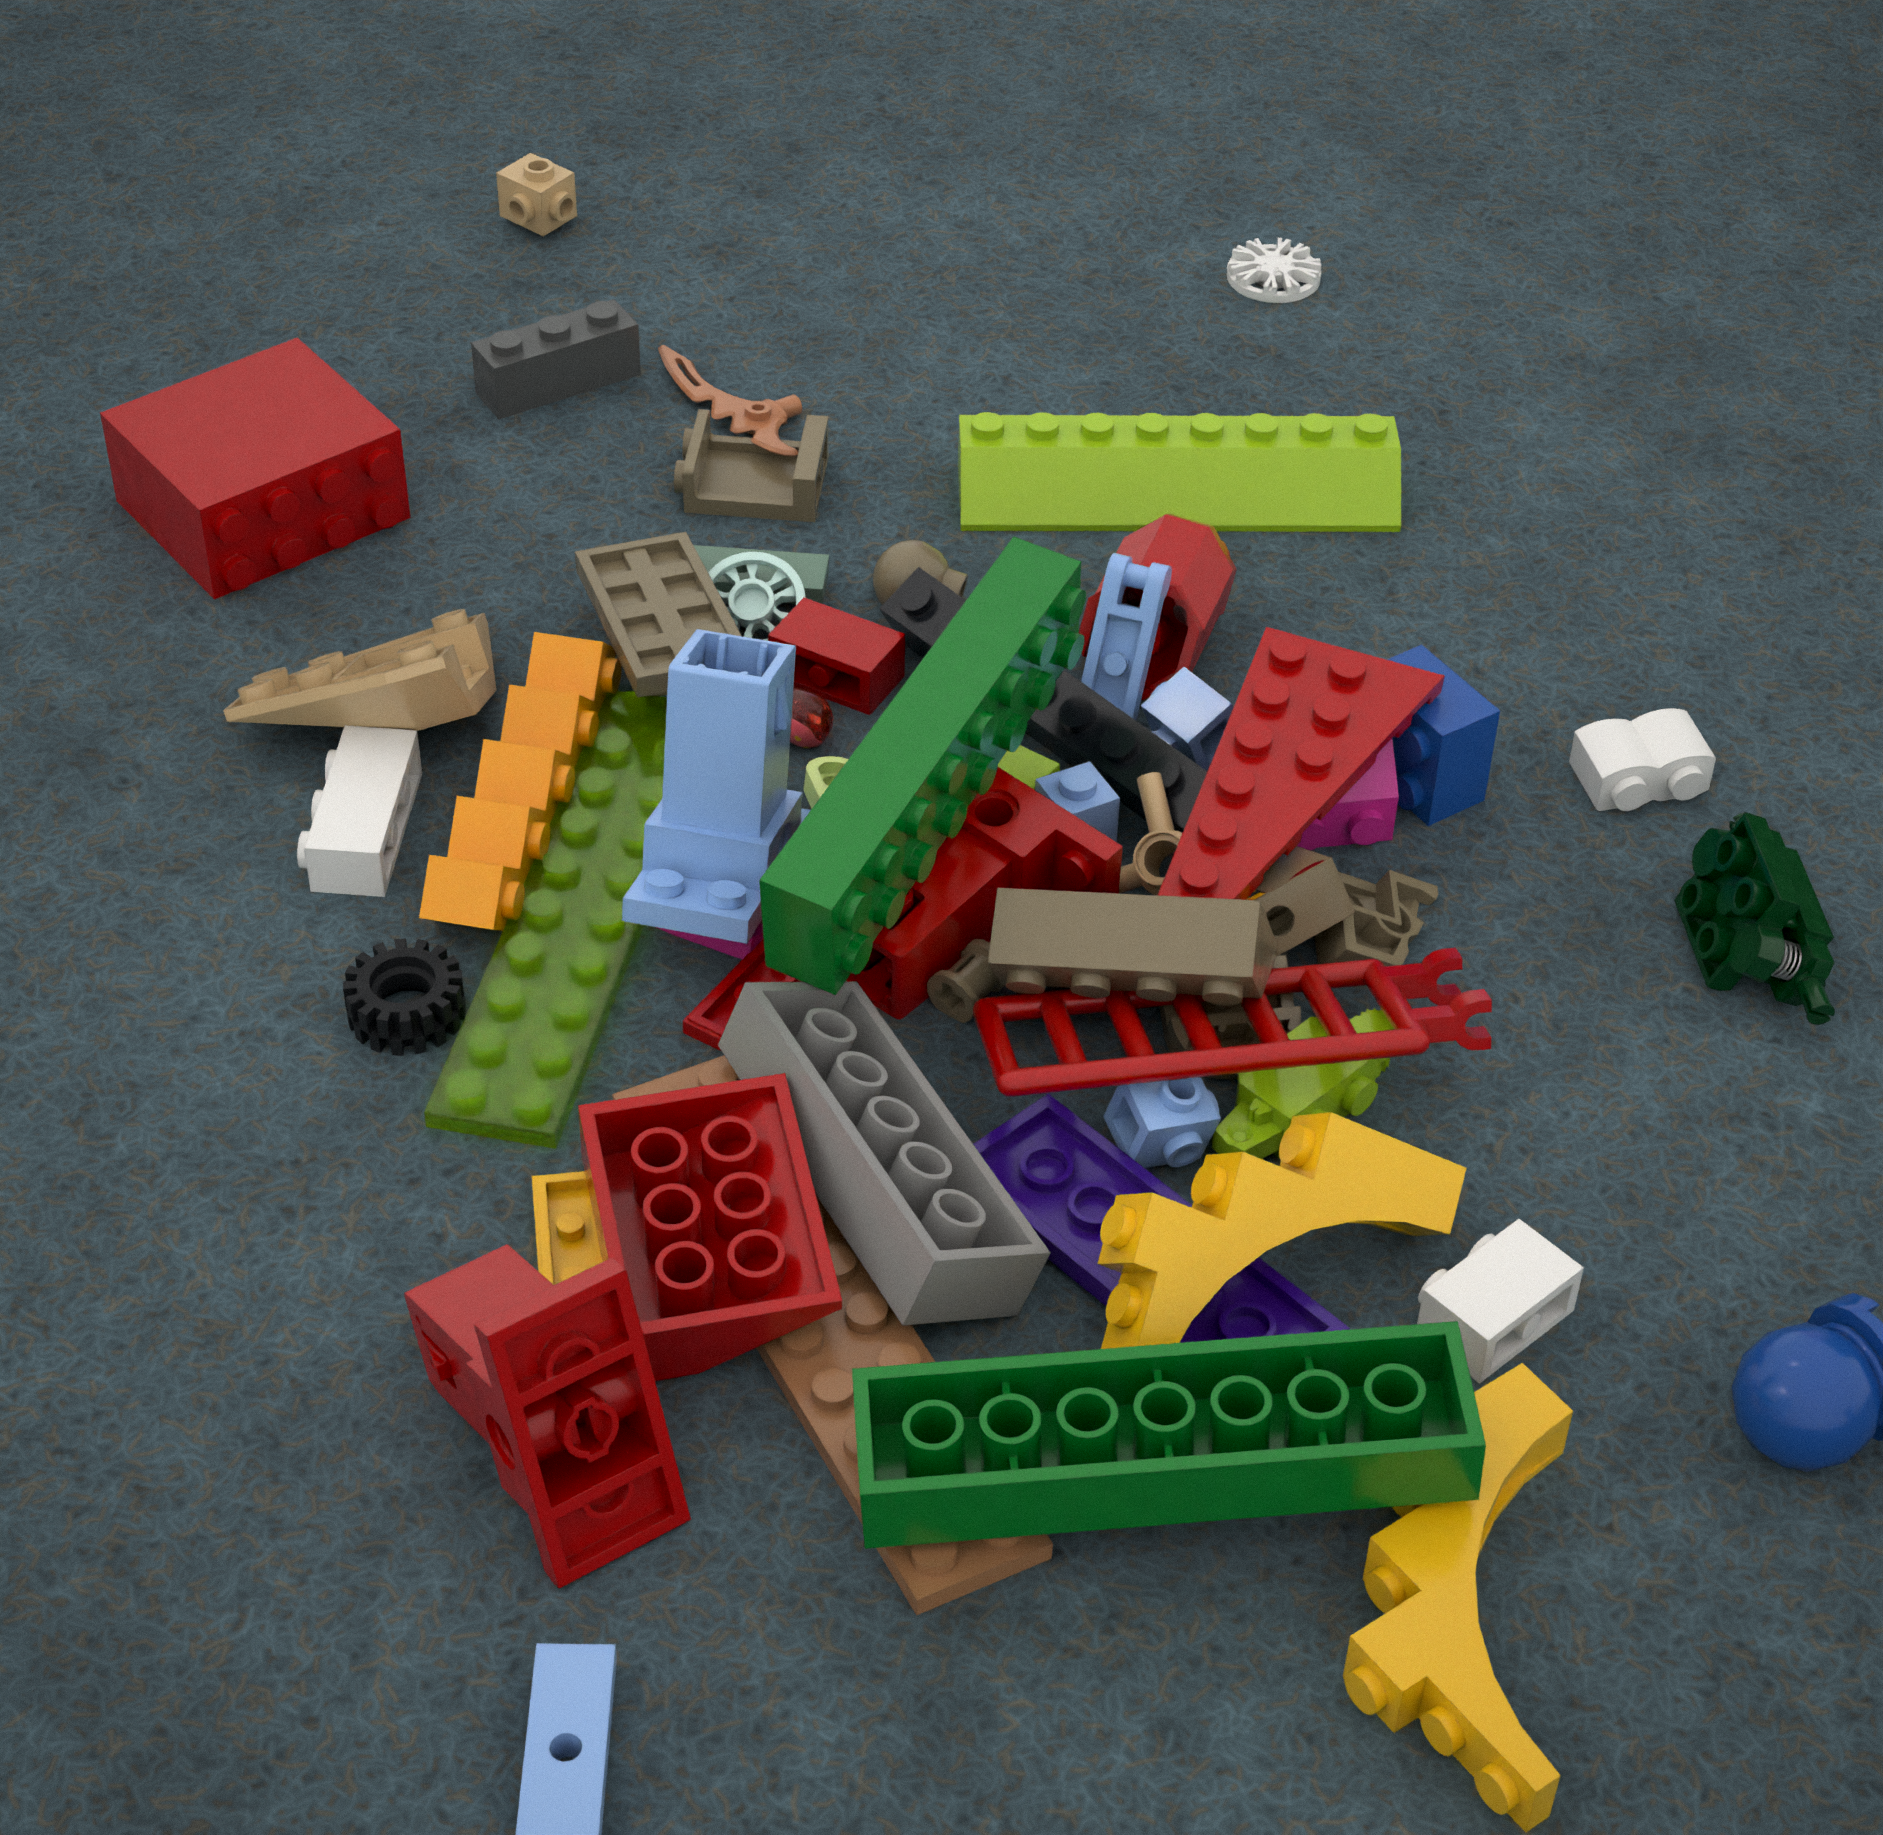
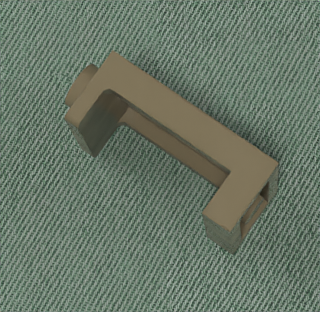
[674,409,829,522]

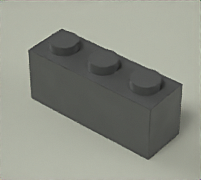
[471,299,641,420]

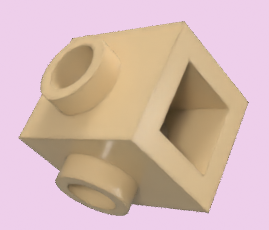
[496,153,577,236]

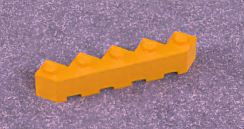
[419,632,622,932]

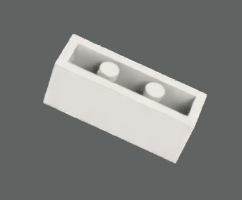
[297,725,422,897]

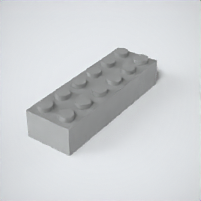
[718,981,1050,1325]

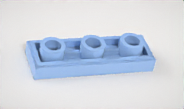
[516,1643,617,1835]

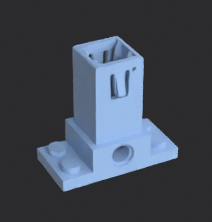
[622,629,811,944]

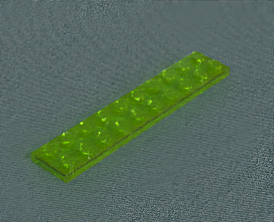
[424,691,667,1149]

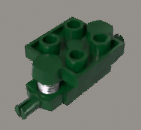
[1674,812,1835,1025]

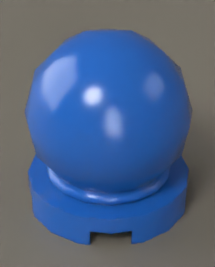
[1731,1293,1883,1472]

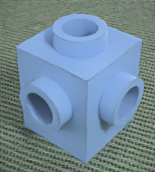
[1103,1077,1221,1168]

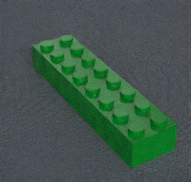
[759,536,1086,995]
[852,1321,1486,1549]

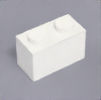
[1417,1219,1584,1384]

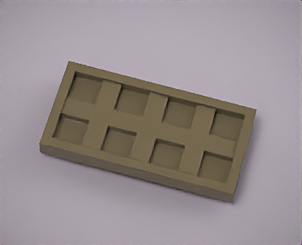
[575,532,742,698]

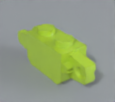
[1212,1008,1394,1159]

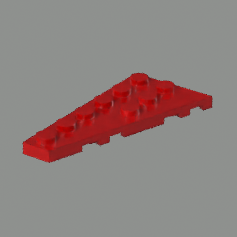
[1158,627,1445,900]

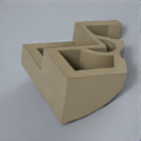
[1315,870,1438,966]

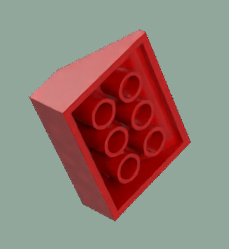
[578,1073,842,1381]

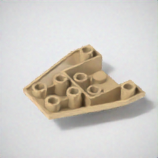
[223,609,497,731]

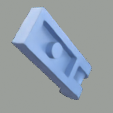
[1081,553,1172,721]

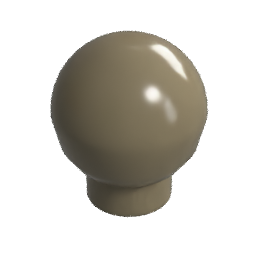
[873,540,968,605]

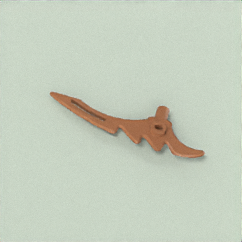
[658,345,802,457]

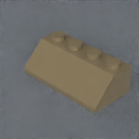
[988,888,1277,1005]

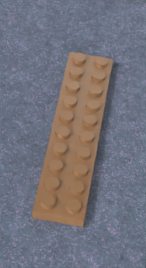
[612,1055,1053,1615]

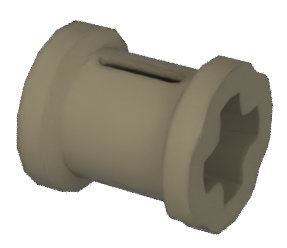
[927,939,1005,1023]

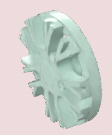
[708,552,806,641]

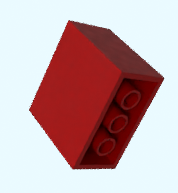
[100,338,411,600]

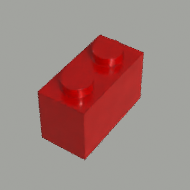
[768,597,905,715]

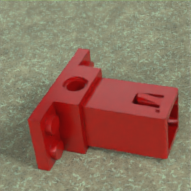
[846,767,1123,1020]
[404,1244,691,1589]

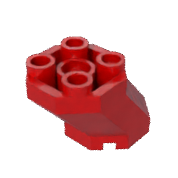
[1079,514,1237,700]

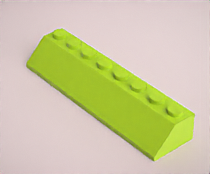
[958,412,1401,532]

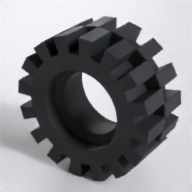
[343,938,466,1056]

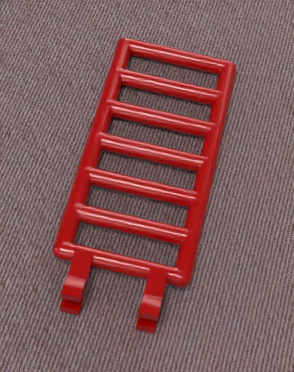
[973,948,1492,1097]

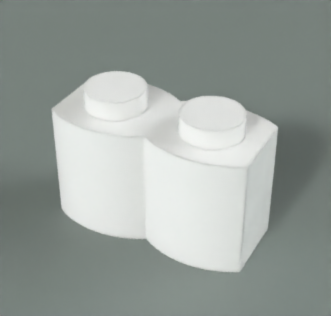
[1569,708,1716,811]

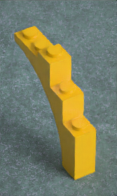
[1097,1112,1466,1349]
[1343,1363,1573,1832]

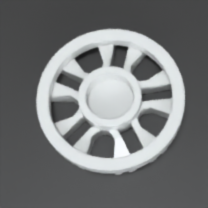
[1227,238,1321,303]

